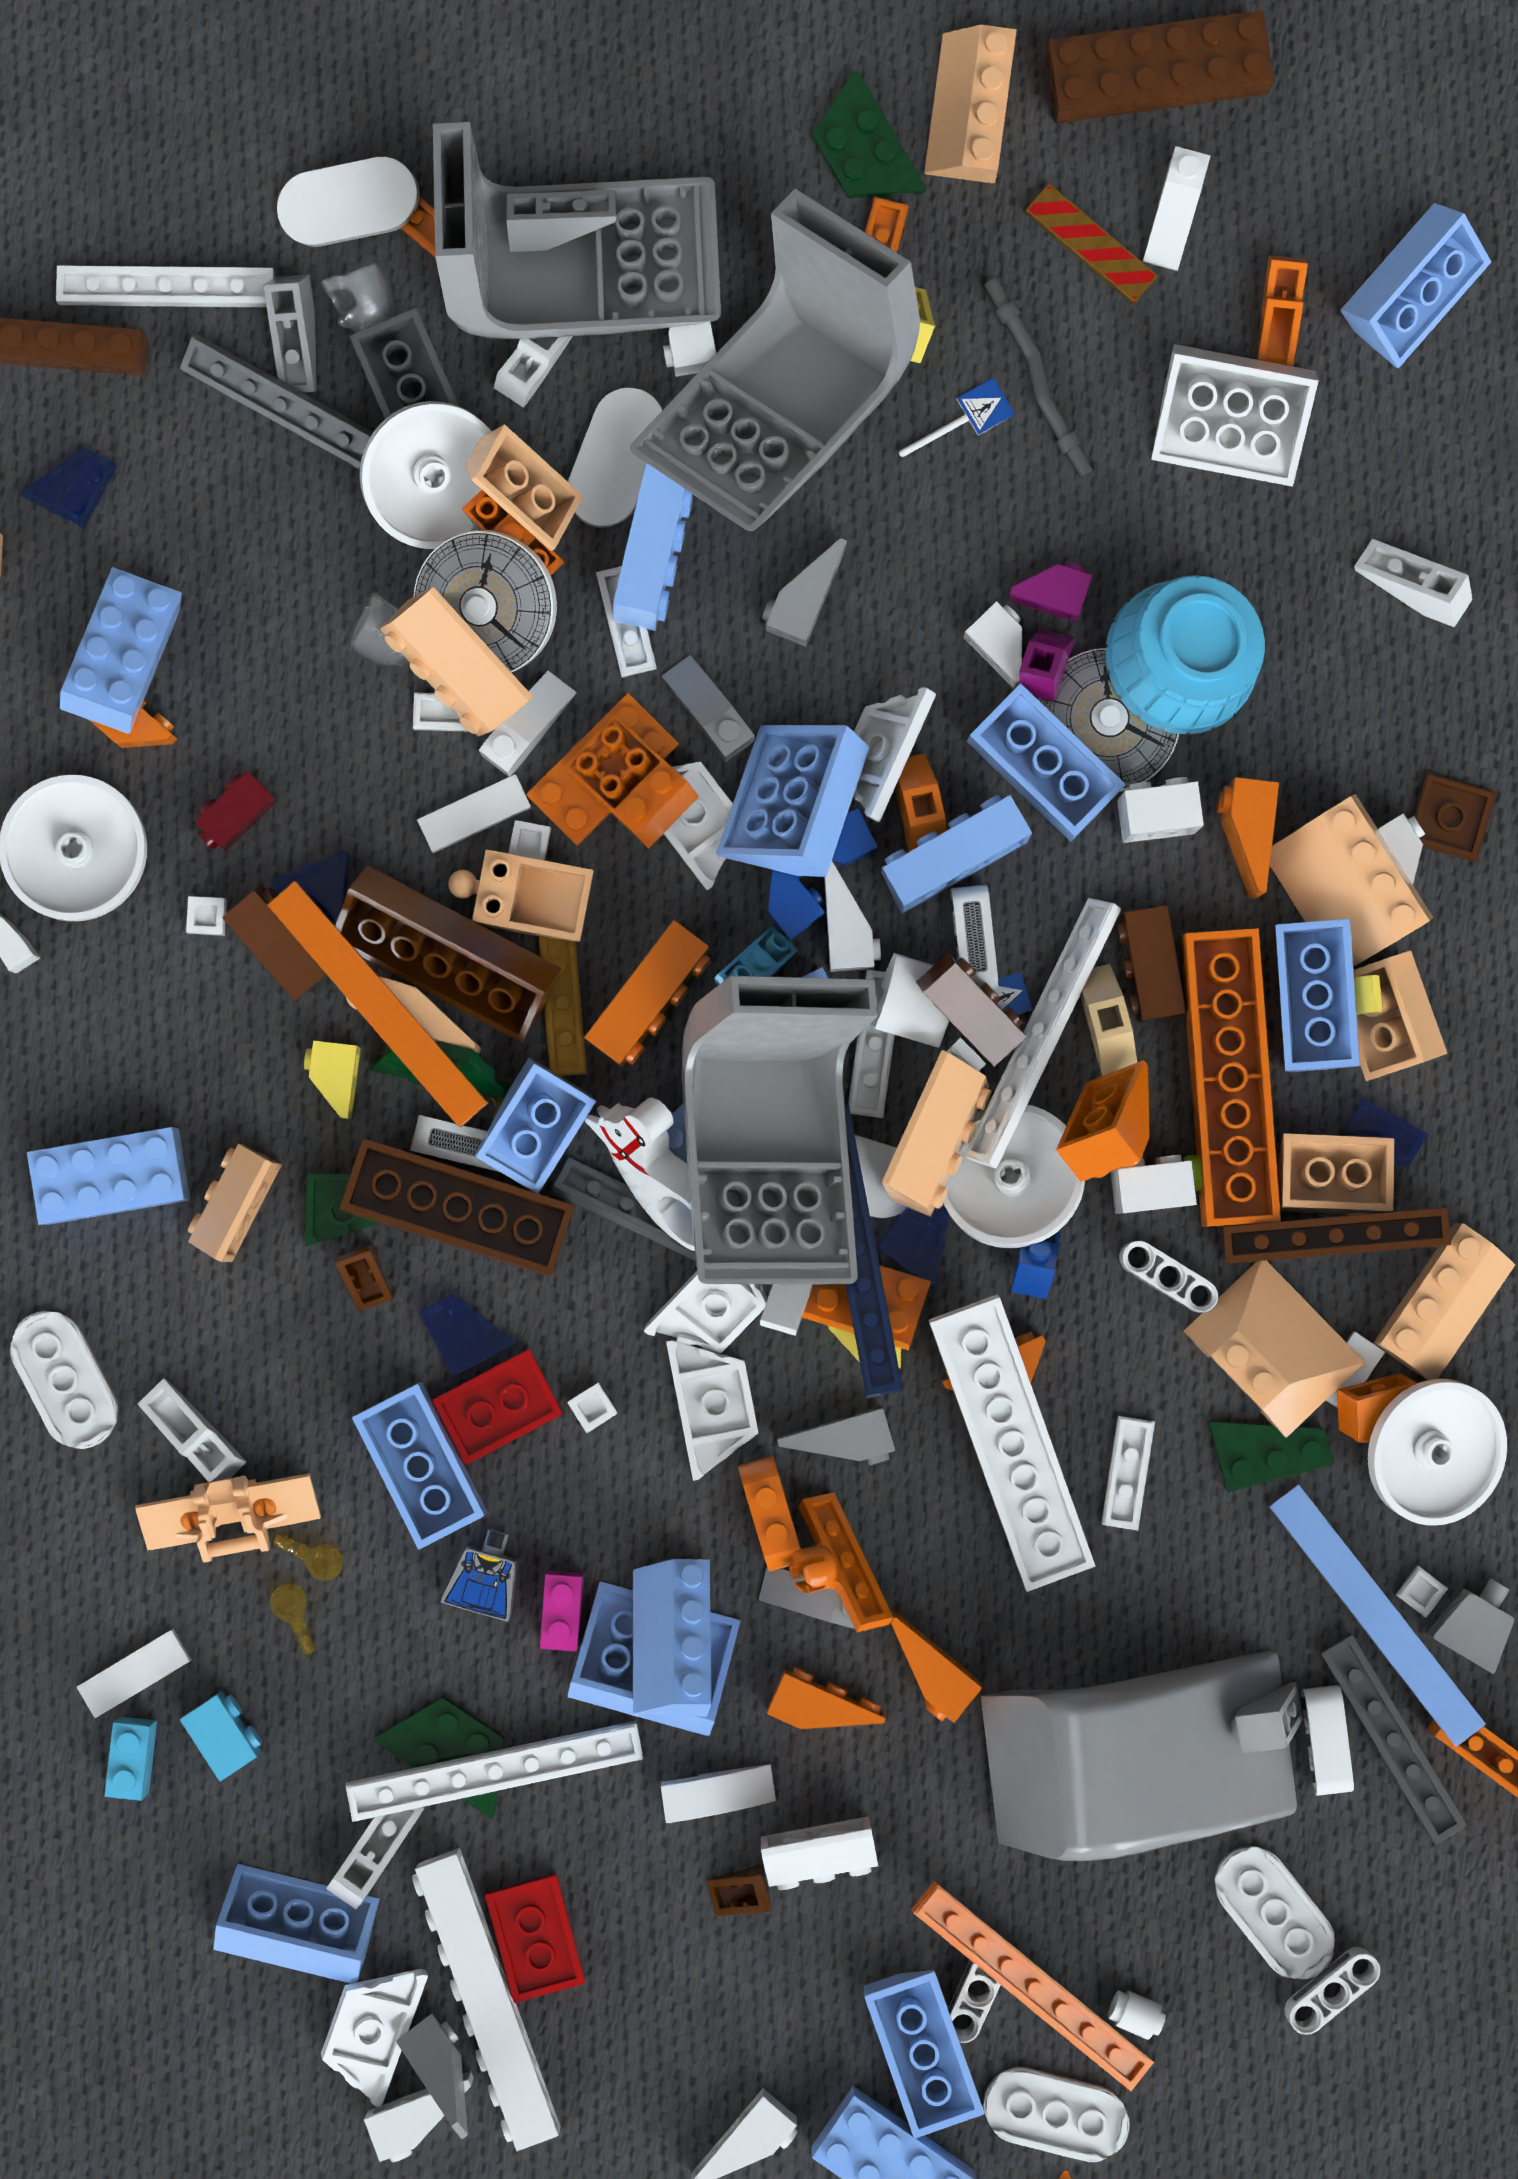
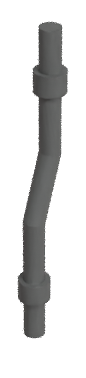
[984,278,1093,478]

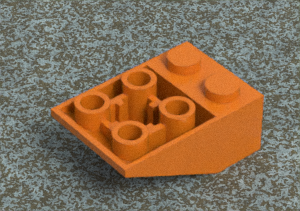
[564,714,700,849]

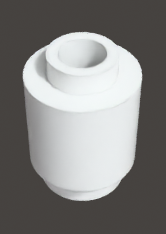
[1108,1990,1166,2040]

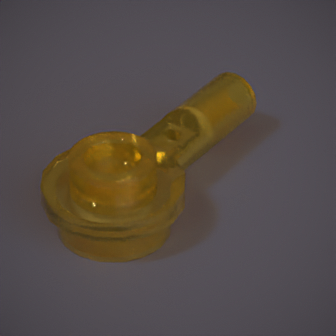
[273,1532,344,1581]
[270,1583,317,1656]

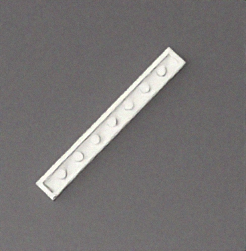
[964,898,1121,1169]
[345,1721,643,1822]

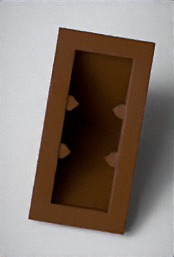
[334,1246,393,1311]
[706,1864,771,1916]

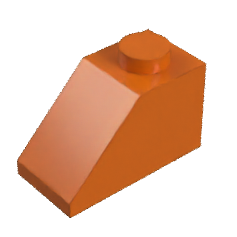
[1337,1373,1418,1443]

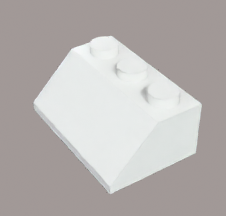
[761,1816,878,1890]

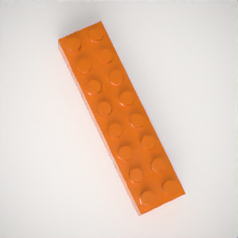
[1180,928,1281,1227]

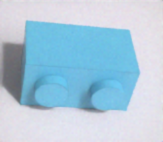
[180,1691,262,1781]
[104,1717,157,1801]

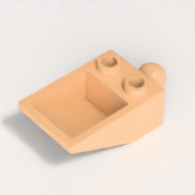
[448,850,594,942]
[346,977,482,1055]

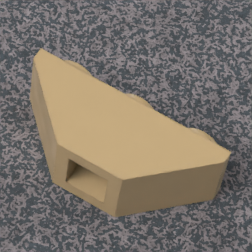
[1080,963,1137,1076]

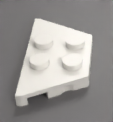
[853,687,936,822]
[664,762,733,890]
[644,1271,768,1353]
[666,1340,759,1481]
[321,1969,428,2108]

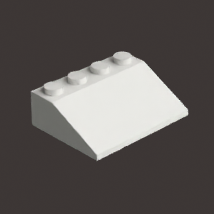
[1151,344,1319,486]

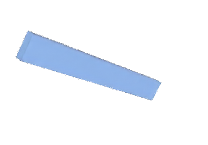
[1269,1484,1486,1747]

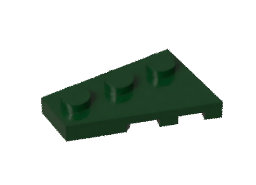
[305,1174,380,1247]
[1208,1421,1334,1493]

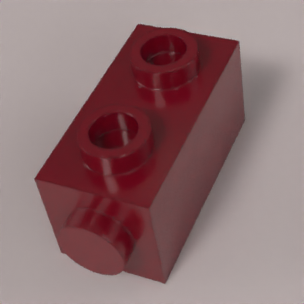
[195,771,277,852]

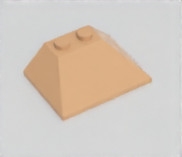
[1183,1261,1365,1438]

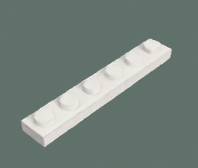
[56,266,275,307]

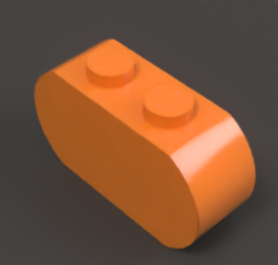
[738,1455,801,1572]

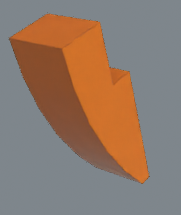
[1257,255,1308,366]

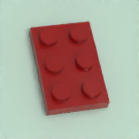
[432,1349,564,1465]
[485,1873,586,2003]

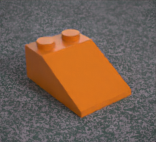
[1216,777,1279,899]
[1056,1060,1149,1182]
[891,1609,982,1723]

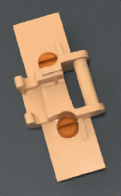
[135,1473,321,1562]

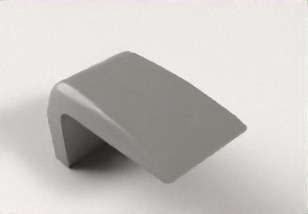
[433,122,721,339]
[630,189,920,531]
[682,976,878,1284]
[981,1650,1297,1861]

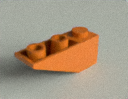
[767,1667,886,1729]

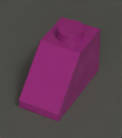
[1008,562,1092,622]

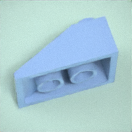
[475,1057,596,1194]

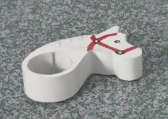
[585,1098,695,1251]

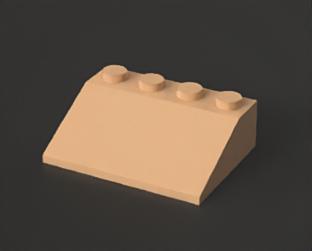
[1270,794,1434,967]

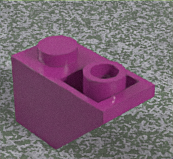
[1019,629,1075,702]

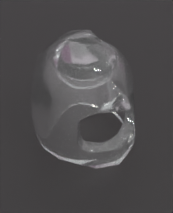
[321,262,395,332]
[349,591,409,667]

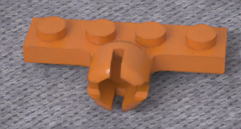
[789,1492,893,1632]

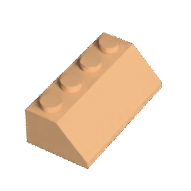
[924,25,1017,183]
[379,587,533,737]
[882,1050,992,1217]
[1373,1223,1515,1380]

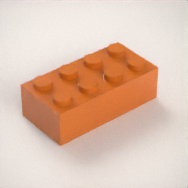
[584,920,711,1068]

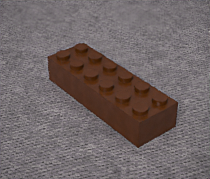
[1045,10,1274,124]
[335,865,561,1043]
[340,1138,574,1278]

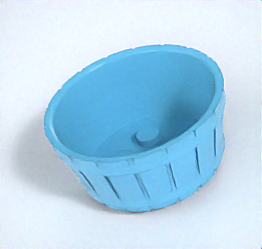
[1106,575,1265,734]

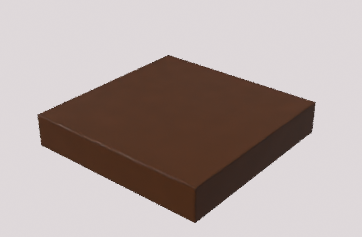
[1413,772,1496,862]

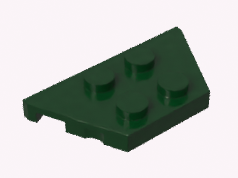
[812,70,927,198]
[371,1041,510,1100]
[374,1696,504,1819]

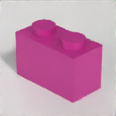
[540,1571,584,1652]

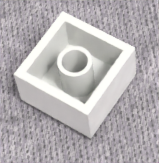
[1117,777,1204,843]
[1110,1155,1197,1214]

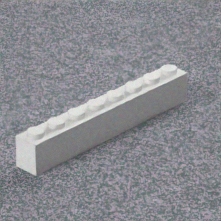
[412,1848,561,2151]

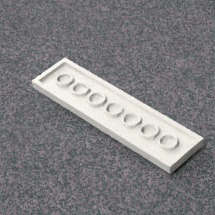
[928,1294,1096,1592]

